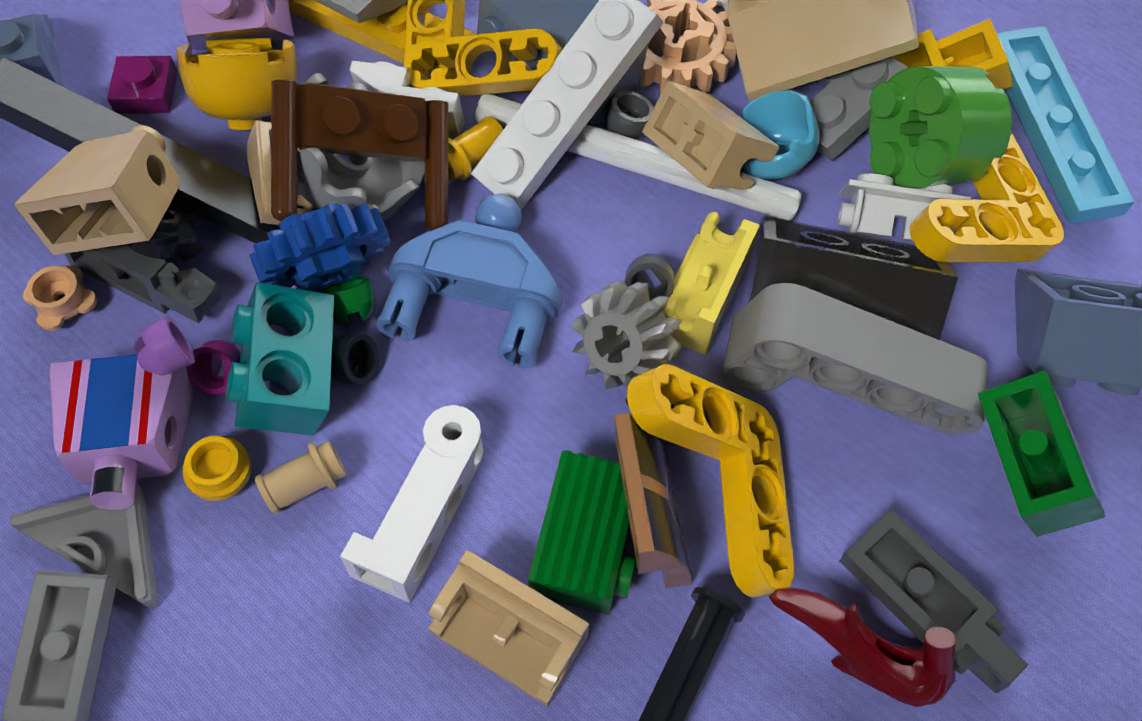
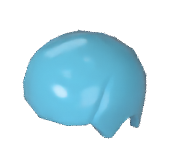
[741,90,820,180]

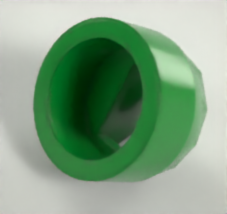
[321,277,375,326]

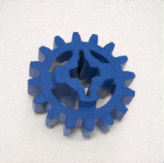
[249,203,391,292]

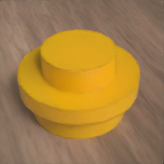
[182,436,252,501]

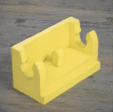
[663,212,760,355]

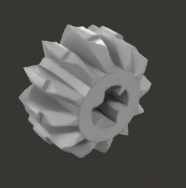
[570,281,683,389]

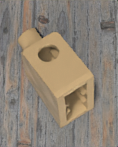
[14,125,180,255]

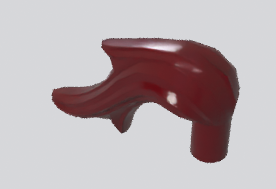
[769,588,956,707]

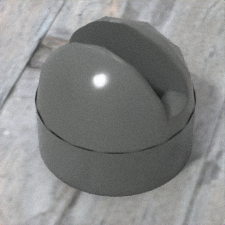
[606,91,654,139]
[625,253,674,301]

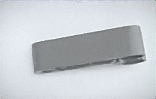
[722,283,988,434]

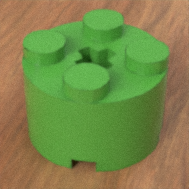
[869,66,1012,189]

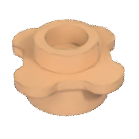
[23,265,97,331]

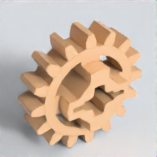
[640,0,737,95]

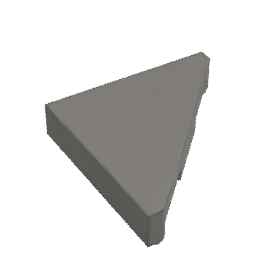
[10,483,159,608]

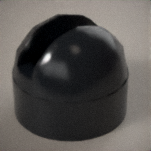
[331,333,379,385]

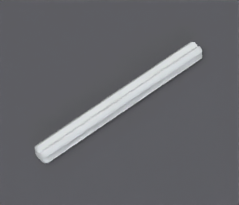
[475,94,801,221]

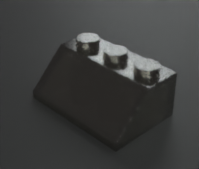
[748,216,958,340]

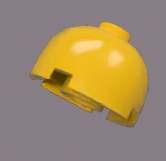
[176,38,297,130]

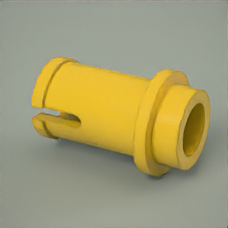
[449,116,504,181]

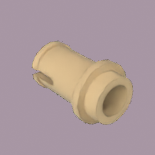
[255,441,347,514]

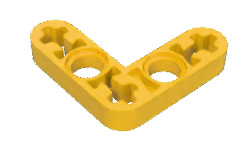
[404,0,563,96]
[909,132,1064,262]
[627,364,794,598]

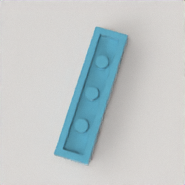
[997,26,1135,224]

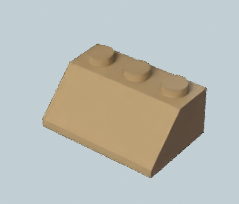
[727,0,919,101]

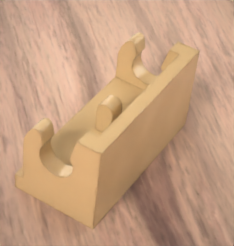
[642,80,780,190]
[428,550,589,707]

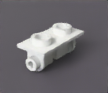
[837,173,971,242]

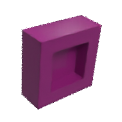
[107,56,178,114]

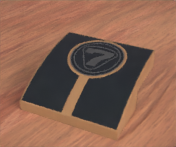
[614,413,692,588]

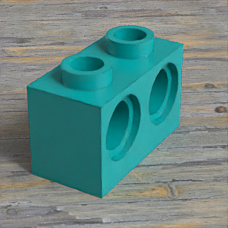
[226,282,334,436]

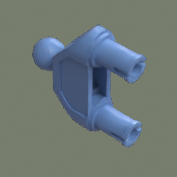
[376,194,562,369]

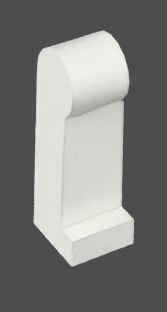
[340,405,483,603]

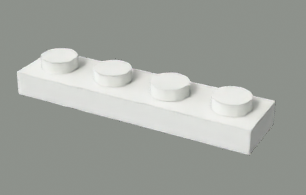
[471,0,664,210]

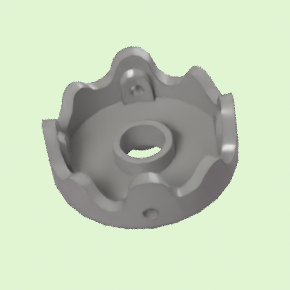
[297,73,425,220]

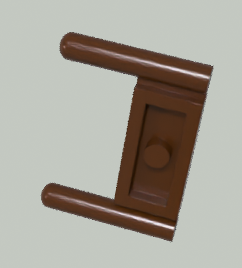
[271,80,449,231]

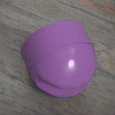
[134,316,194,376]

